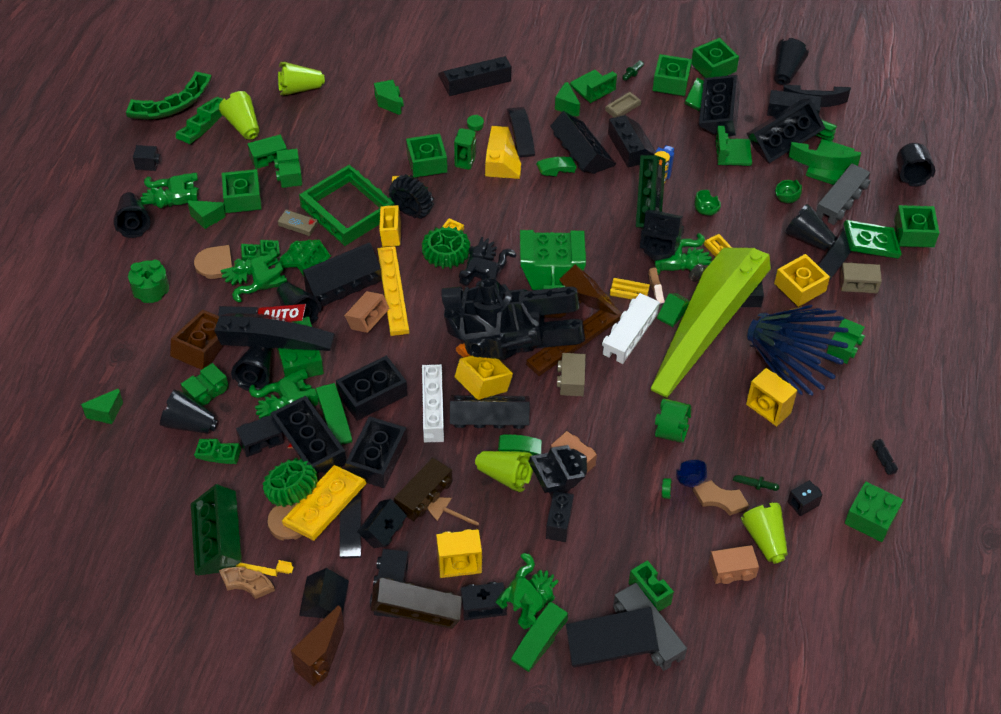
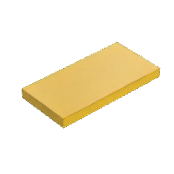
[282,465,366,541]

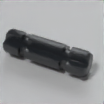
[872,439,898,475]

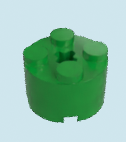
[128,260,169,303]
[655,399,692,443]

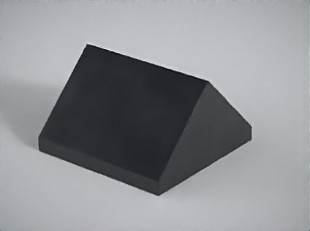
[299,568,349,618]

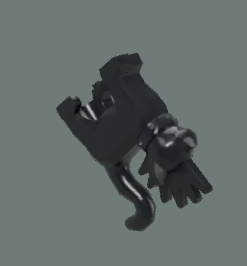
[459,237,516,286]

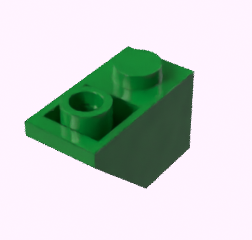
[374,80,404,115]

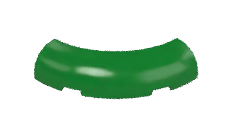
[126,71,212,120]

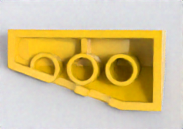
[485,126,521,179]

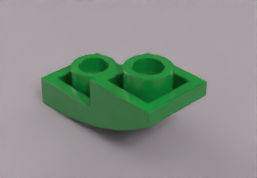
[684,77,704,111]
[536,157,577,176]
[240,240,280,261]
[498,435,542,456]
[194,439,241,464]

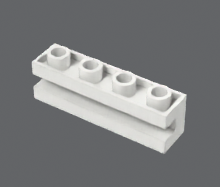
[602,293,660,364]
[422,365,444,442]

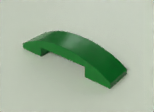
[789,142,861,170]

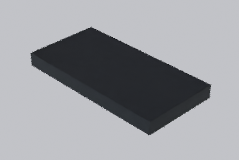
[566,607,660,668]

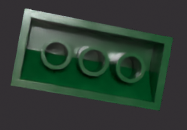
[191,484,242,576]

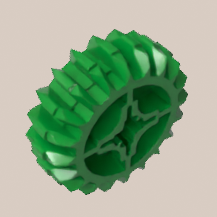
[422,225,470,269]
[262,458,318,507]

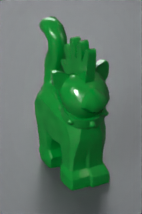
[140,173,199,208]
[654,233,712,275]
[220,249,287,303]
[249,369,318,419]
[496,553,558,630]

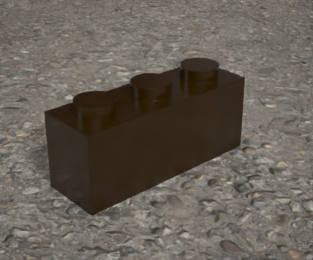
[394,457,453,522]

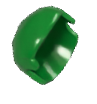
[775,180,802,204]
[694,190,721,216]

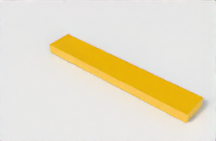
[377,246,409,336]

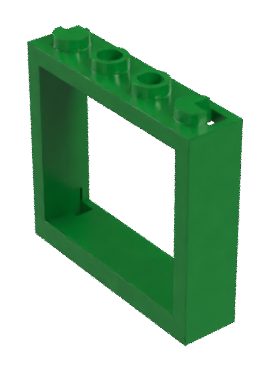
[299,165,394,246]

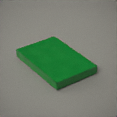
[806,139,855,185]
[843,220,902,259]

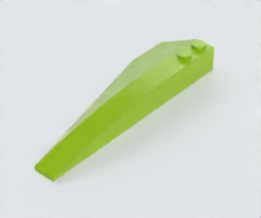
[651,248,771,398]

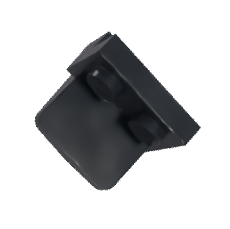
[640,209,684,261]
[528,445,587,497]

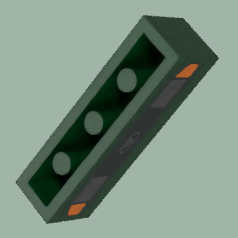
[636,155,666,229]

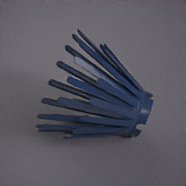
[747,305,849,396]

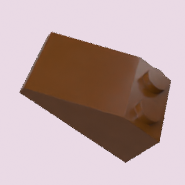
[559,264,621,315]
[170,310,223,370]
[291,606,344,687]

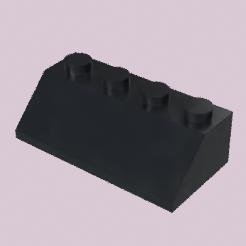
[438,56,512,97]
[699,75,740,136]
[746,98,826,163]
[550,111,616,174]
[303,242,382,307]
[270,395,346,473]
[450,395,530,429]

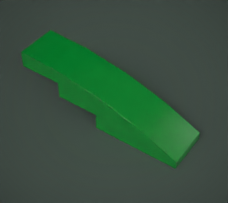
[176,96,223,144]

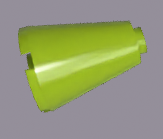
[278,62,325,96]
[219,91,259,139]
[475,451,533,492]
[741,503,788,564]

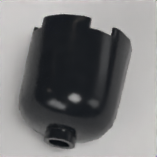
[897,143,936,187]

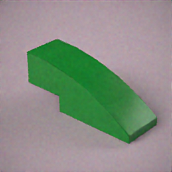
[316,383,353,445]
[511,601,568,672]

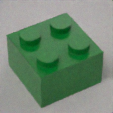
[691,38,739,78]
[652,54,692,96]
[406,134,447,178]
[222,169,262,213]
[894,205,940,247]
[844,481,904,542]

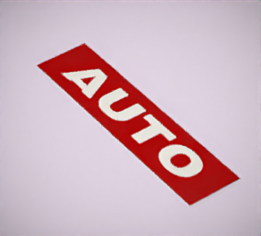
[258,304,306,321]

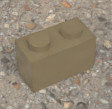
[840,263,882,293]
[557,353,586,397]

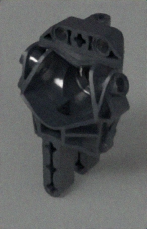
[441,278,585,360]

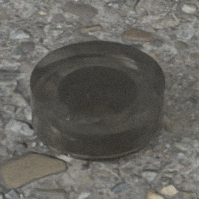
[689,264,706,282]

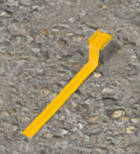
[235,560,294,577]

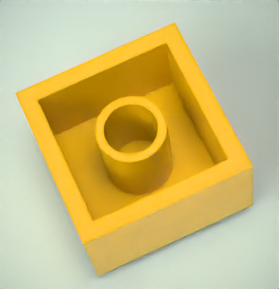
[774,254,830,307]
[454,355,513,400]
[746,368,797,427]
[436,529,482,578]

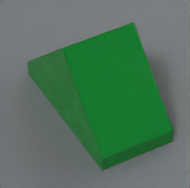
[555,82,580,117]
[188,200,226,229]
[657,293,690,327]
[81,389,123,424]

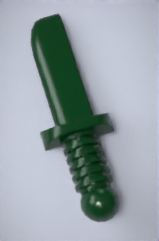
[622,60,644,81]
[733,475,779,491]

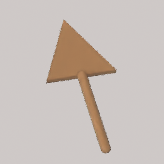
[427,497,479,526]

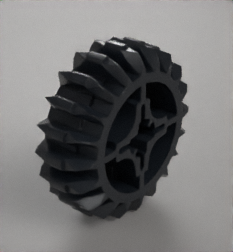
[388,174,434,219]

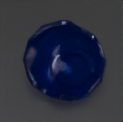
[676,460,707,487]

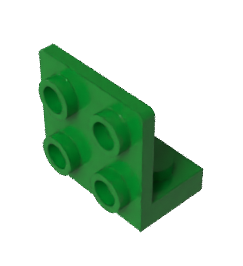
[570,70,617,103]
[715,126,752,166]
[277,239,331,276]

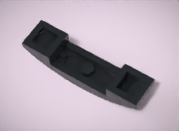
[783,85,851,107]
[507,107,535,158]
[817,227,851,280]
[340,489,362,559]

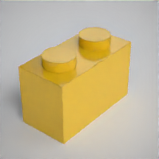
[379,205,401,247]

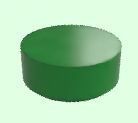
[467,115,484,131]
[662,478,672,499]

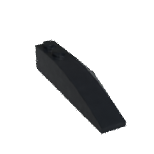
[214,313,335,351]

